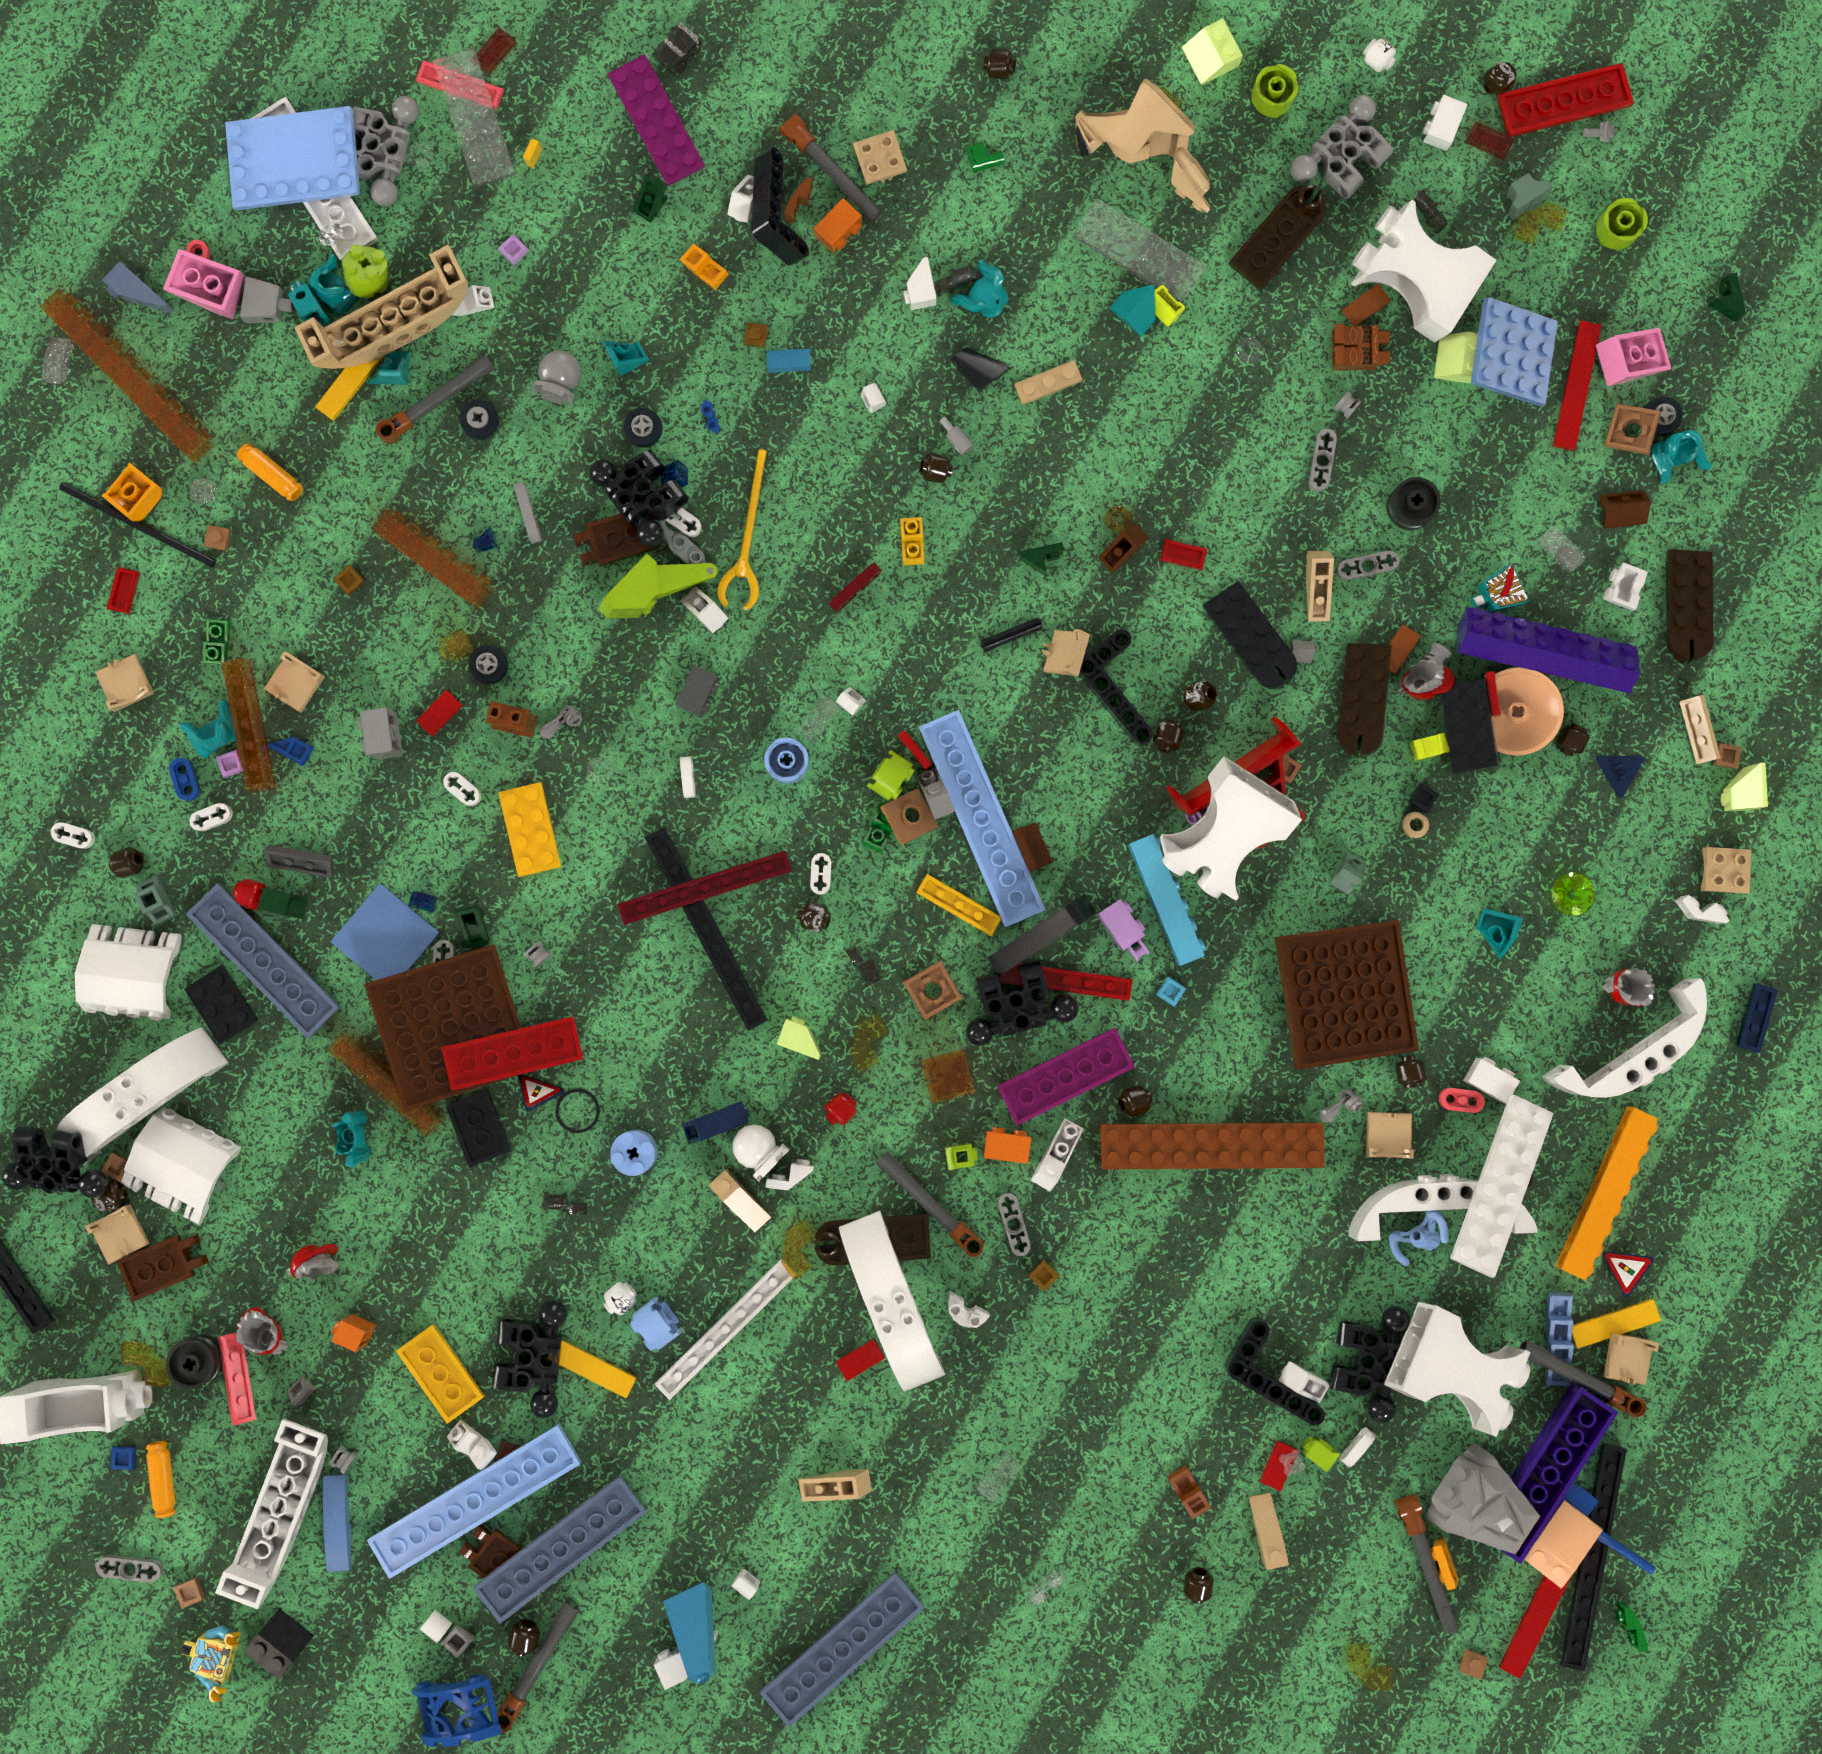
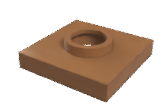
[1604,403,1661,455]
[880,788,939,846]
[903,960,963,1020]

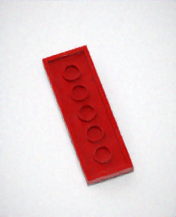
[1496,63,1634,138]
[441,1017,583,1091]

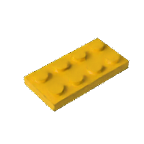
[498,782,562,877]
[396,1324,485,1424]

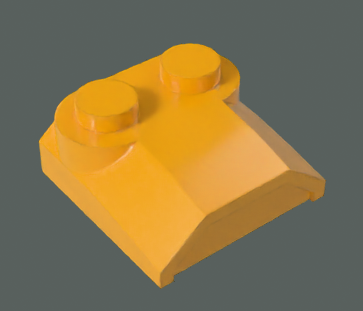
[102,462,162,522]

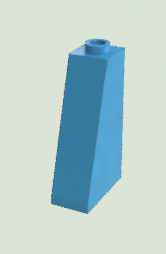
[663,1582,716,1684]

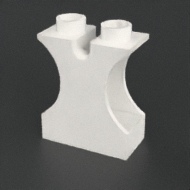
[1351,200,1496,342]
[1160,756,1302,900]
[1384,1302,1530,1437]
[0,1369,152,1444]

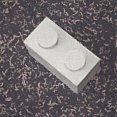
[1422,95,1467,151]
[1463,1057,1520,1104]

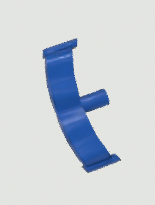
[701,400,721,433]

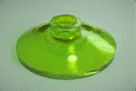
[1551,872,1596,916]

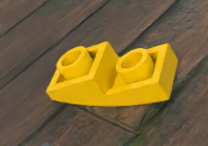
[900,517,924,565]

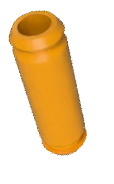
[237,443,303,501]
[146,1441,177,1518]

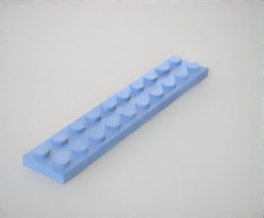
[919,710,1045,927]
[367,1424,582,1579]

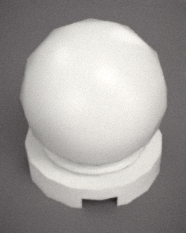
[733,1125,790,1182]

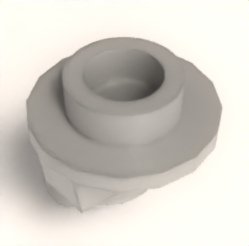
[1583,120,1615,143]

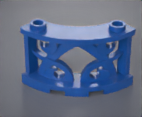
[411,1674,502,1747]

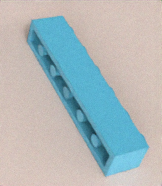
[1127,834,1206,966]

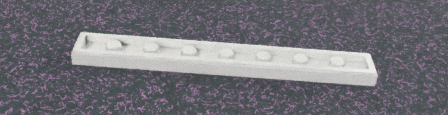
[654,1258,797,1400]

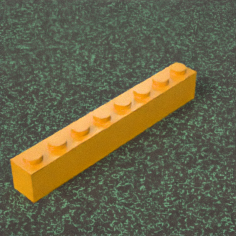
[1555,1106,1658,1281]

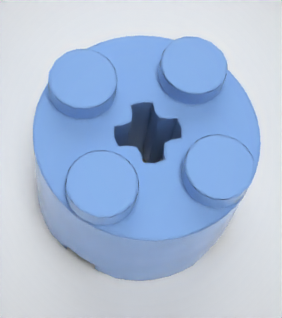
[764,737,810,784]
[610,1130,658,1176]
[630,1297,682,1351]

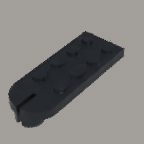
[1202,581,1297,689]

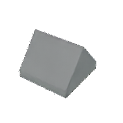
[1291,639,1315,663]
[287,1375,316,1406]

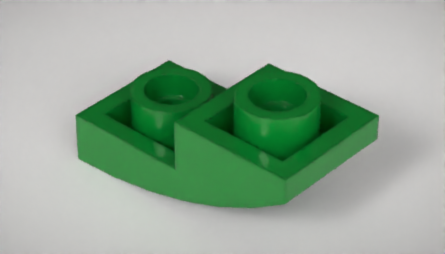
[203,619,231,665]
[862,802,892,853]
[1615,1601,1648,1652]

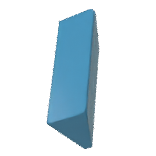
[767,349,811,373]

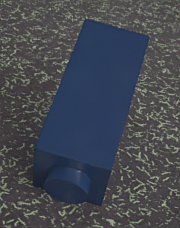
[681,1101,749,1144]

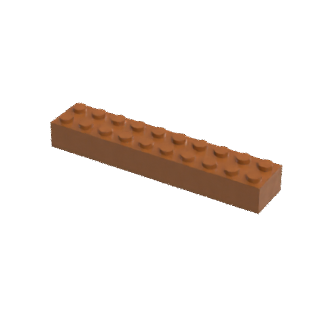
[1099,1122,1324,1169]

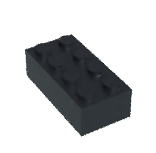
[1441,679,1500,774]

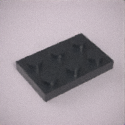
[184,965,258,1044]
[446,1089,512,1168]

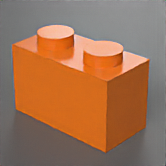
[813,198,862,253]
[983,1127,1031,1164]
[331,1314,376,1352]

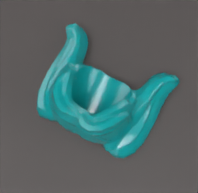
[308,254,360,314]
[950,260,1009,318]
[1651,430,1712,484]
[179,700,242,758]
[332,1110,371,1168]

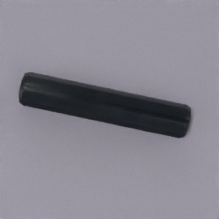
[980,618,1043,652]

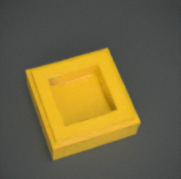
[523,139,542,169]

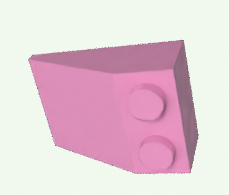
[163,249,246,319]
[1596,328,1671,386]

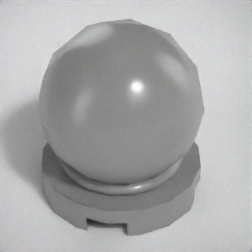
[531,350,582,406]

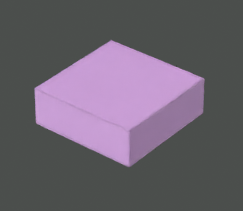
[498,234,529,265]
[216,750,245,778]

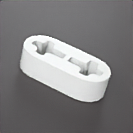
[666,508,702,537]
[680,756,696,798]
[443,772,481,806]
[190,803,233,831]
[51,823,95,849]
[810,853,832,895]
[1340,1427,1376,1467]

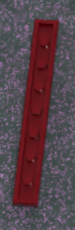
[617,851,792,926]

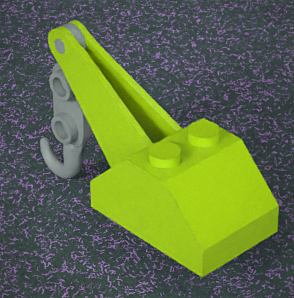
[598,513,718,618]

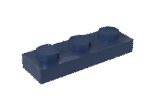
[1736,983,1778,1053]

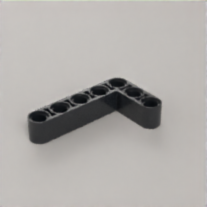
[751,147,809,266]
[1079,629,1153,746]
[987,894,1096,976]
[1225,1317,1325,1426]

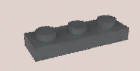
[265,845,334,878]

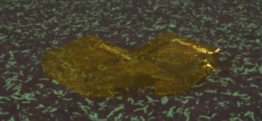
[1513,202,1569,245]
[850,1014,889,1073]
[781,1218,816,1281]
[121,1341,170,1387]
[1346,1643,1393,1691]

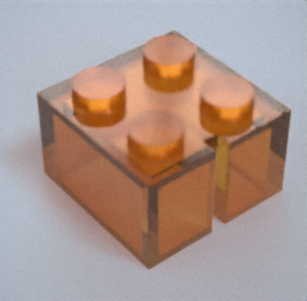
[921,1049,975,1103]

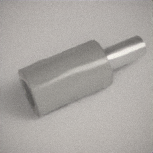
[939,417,974,456]

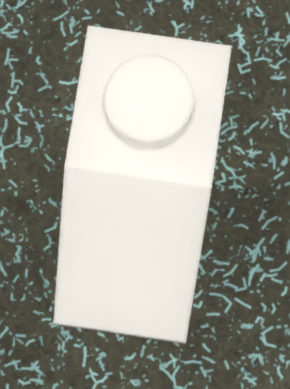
[727,175,754,223]
[903,257,936,310]
[680,586,728,633]
[1278,1361,1330,1403]

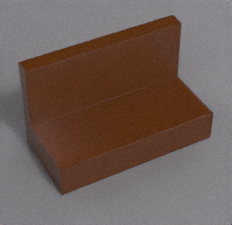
[1600,490,1651,529]
[1012,822,1053,872]

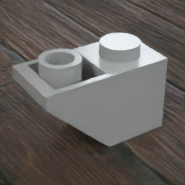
[916,768,955,820]

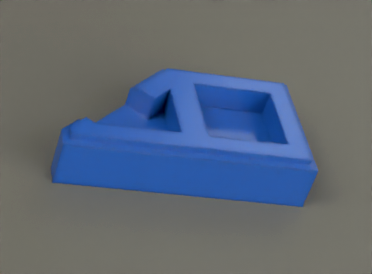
[267,737,315,766]

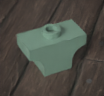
[1507,173,1553,220]
[1330,851,1366,895]
[134,876,177,925]

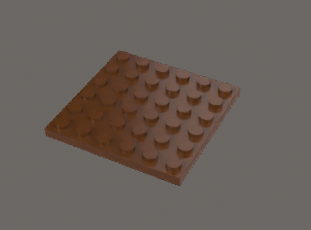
[1274,920,1419,1070]
[364,944,521,1112]

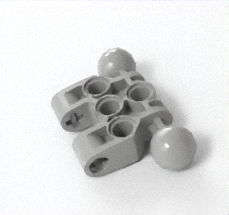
[1291,95,1393,199]
[352,96,419,207]

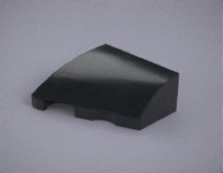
[951,348,1010,393]

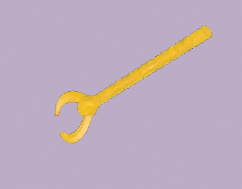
[717,449,767,610]

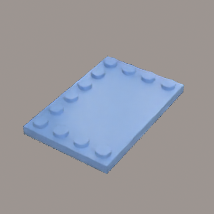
[225,106,360,211]

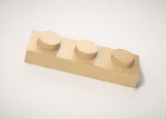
[1014,360,1082,405]
[1679,695,1721,764]

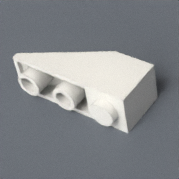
[1031,1118,1083,1191]
[654,1629,718,1690]

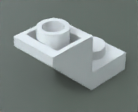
[452,285,495,316]
[1675,895,1730,924]
[766,1159,814,1190]
[447,1419,497,1470]

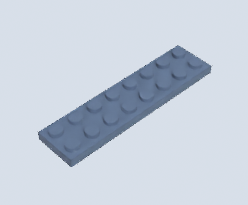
[186,883,342,1039]
[473,1475,647,1624]
[760,1571,925,1727]

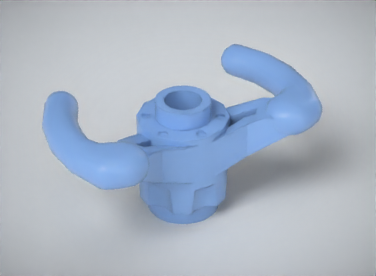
[1389,1210,1449,1267]

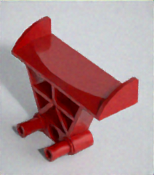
[1165,716,1305,848]

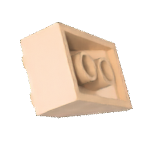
[1524,1500,1603,1589]

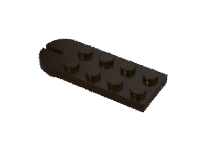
[1228,184,1326,291]
[1666,549,1714,664]
[1338,643,1392,758]
[814,1213,931,1265]

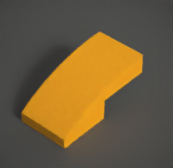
[680,243,729,290]

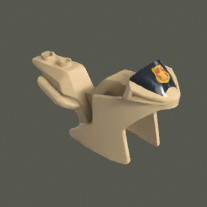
[1075,79,1210,213]

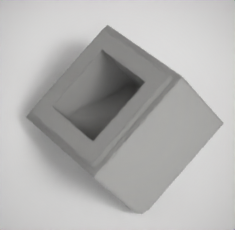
[441,1625,475,1658]

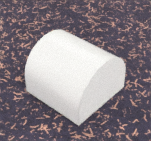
[861,383,886,413]
[836,687,866,716]
[731,1569,760,1600]
[420,1610,452,1643]

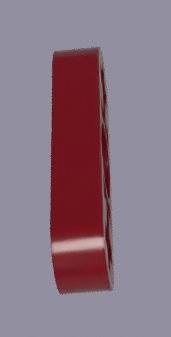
[829,562,882,613]

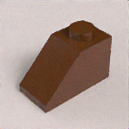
[1098,523,1150,573]

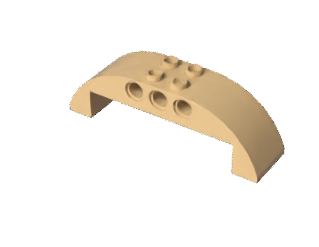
[294,245,468,369]

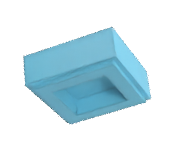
[1156,976,1186,1007]

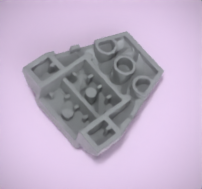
[1426,1443,1540,1554]

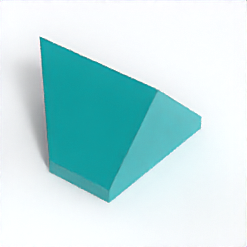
[1109,284,1155,337]
[600,340,649,376]
[367,351,409,385]
[1476,908,1523,960]

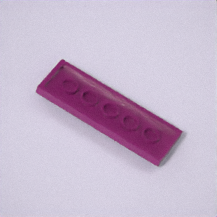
[607,54,705,187]
[997,1027,1135,1126]

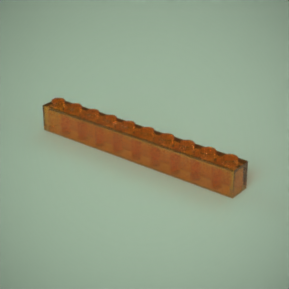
[40,289,214,463]

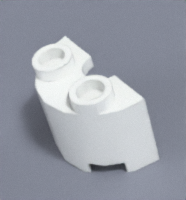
[1603,562,1648,611]
[948,1291,990,1328]

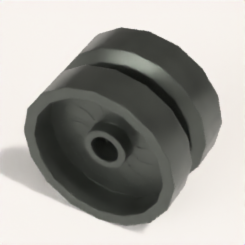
[1386,477,1441,531]
[165,1335,223,1389]

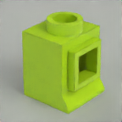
[945,1143,978,1170]
[1302,1436,1340,1472]

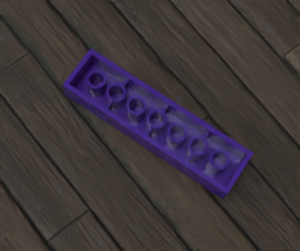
[1457,606,1640,693]
[1499,1382,1618,1564]

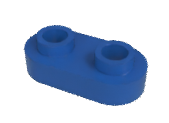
[169,758,200,801]

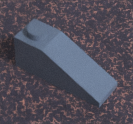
[102,261,174,313]

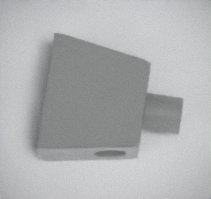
[240,277,295,324]

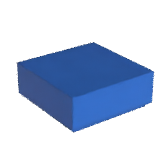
[111,1446,136,1470]

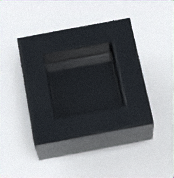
[1407,783,1439,814]

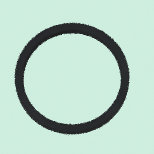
[556,1089,600,1133]

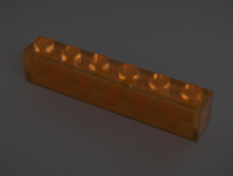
[370,508,494,610]
[221,658,277,793]
[327,1033,446,1137]

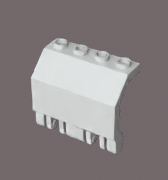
[75,924,182,1021]
[121,1107,241,1225]

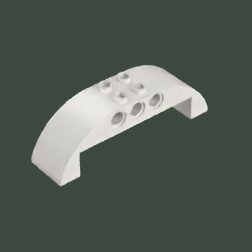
[1542,978,1707,1097]
[57,1027,229,1166]
[1349,1174,1538,1241]
[839,1211,946,1392]
[215,1419,328,1609]

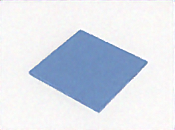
[331,883,439,980]

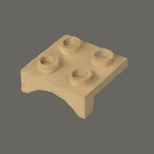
[853,130,907,185]
[1042,629,1090,676]
[264,651,325,713]
[95,654,154,712]
[1701,847,1751,894]
[1366,1112,1414,1159]
[85,1204,150,1265]
[1603,1333,1659,1385]

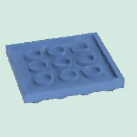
[1471,297,1558,406]

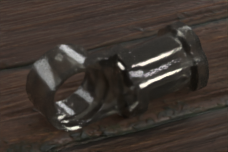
[1413,189,1448,234]
[933,263,976,296]
[845,945,883,987]
[543,1192,588,1215]

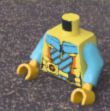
[181,1625,241,1702]

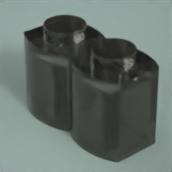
[653,22,702,76]

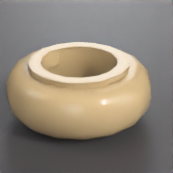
[1402,811,1429,838]

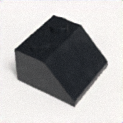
[244,1608,314,1680]

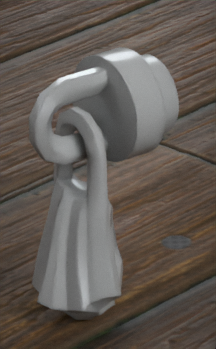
[540,705,582,739]
[1319,1089,1363,1123]

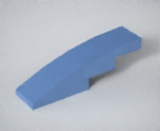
[1545,1292,1574,1386]
[323,1475,352,1573]

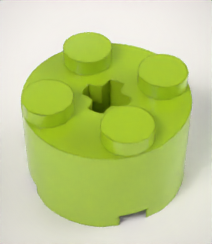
[1251,64,1298,118]
[1596,198,1648,250]
[342,244,389,298]
[867,750,915,801]

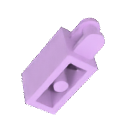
[1097,899,1149,962]

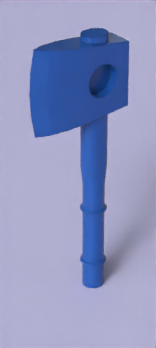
[1555,1483,1656,1575]

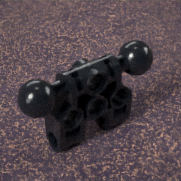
[590,450,689,548]
[966,960,1079,1046]
[2,1126,108,1198]
[492,1300,567,1418]
[1329,1306,1410,1423]

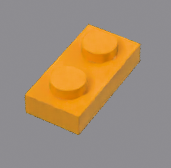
[1431,1537,1459,1590]

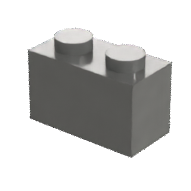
[675,665,720,718]

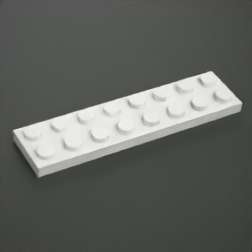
[250,97,379,262]
[1450,1094,1554,1278]

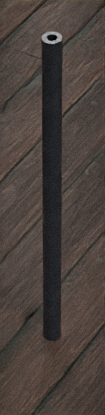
[59,482,216,568]

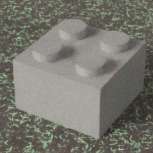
[358,707,403,760]

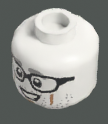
[1363,38,1396,72]
[603,1282,637,1315]

